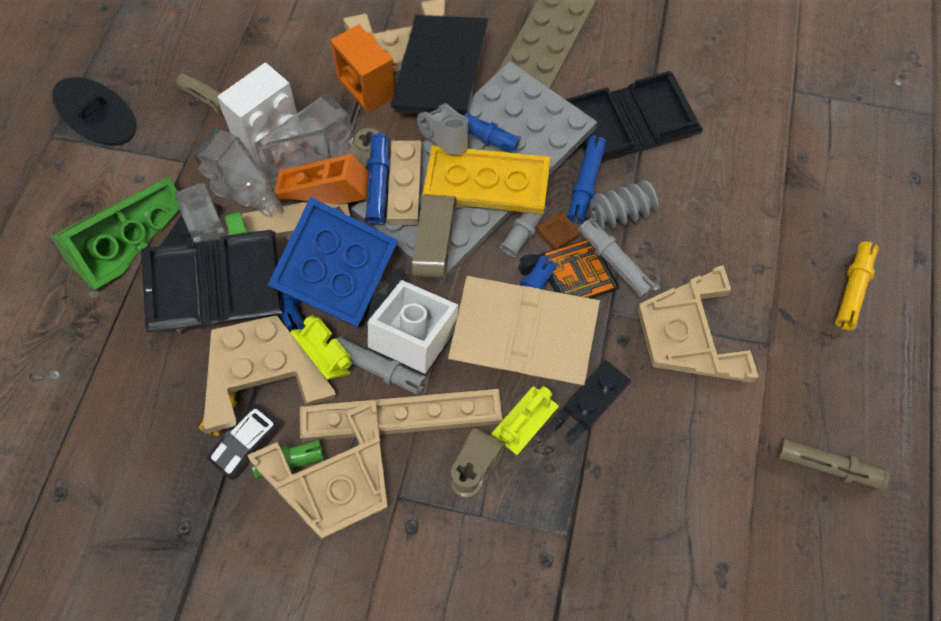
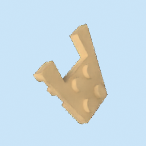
[343,0,445,73]
[637,265,759,383]
[203,315,336,434]
[248,400,387,540]

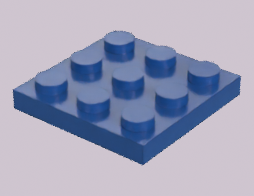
[267,197,398,327]

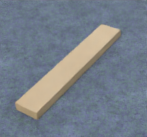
[300,389,502,442]

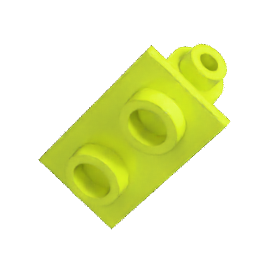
[290,315,352,380]
[491,386,559,455]

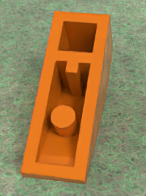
[273,154,369,204]

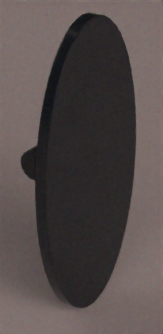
[52,77,136,146]

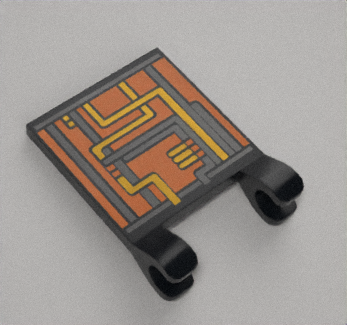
[518,239,619,299]

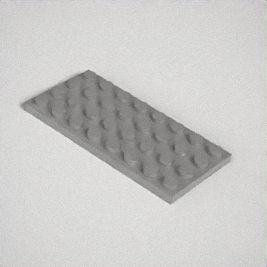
[352,61,597,286]

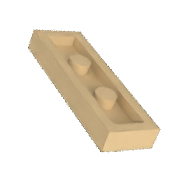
[387,141,422,225]

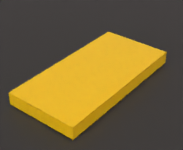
[422,145,550,214]

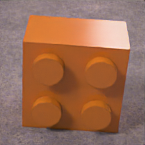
[330,24,396,113]

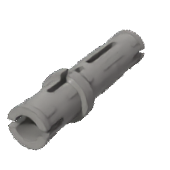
[578,217,655,298]
[337,336,427,396]

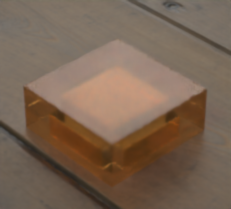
[537,211,580,250]

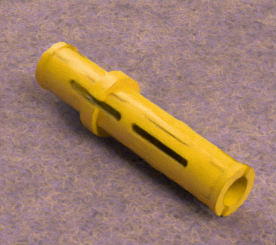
[835,242,879,330]

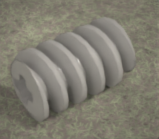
[590,180,658,231]

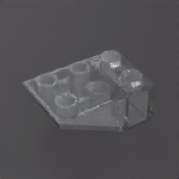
[192,127,287,221]

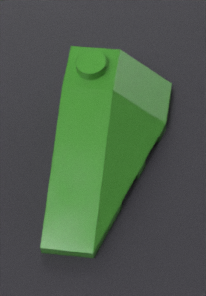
[50,177,184,290]

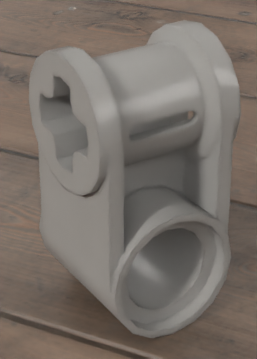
[417,103,468,155]

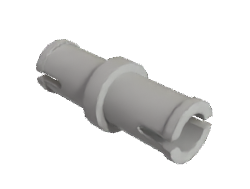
[499,206,547,258]

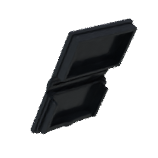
[391,15,488,116]
[565,71,703,162]
[141,229,284,333]

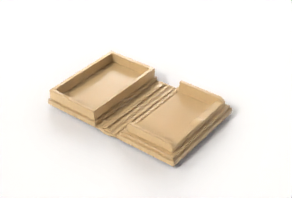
[448,276,600,386]

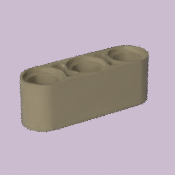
[412,194,456,280]

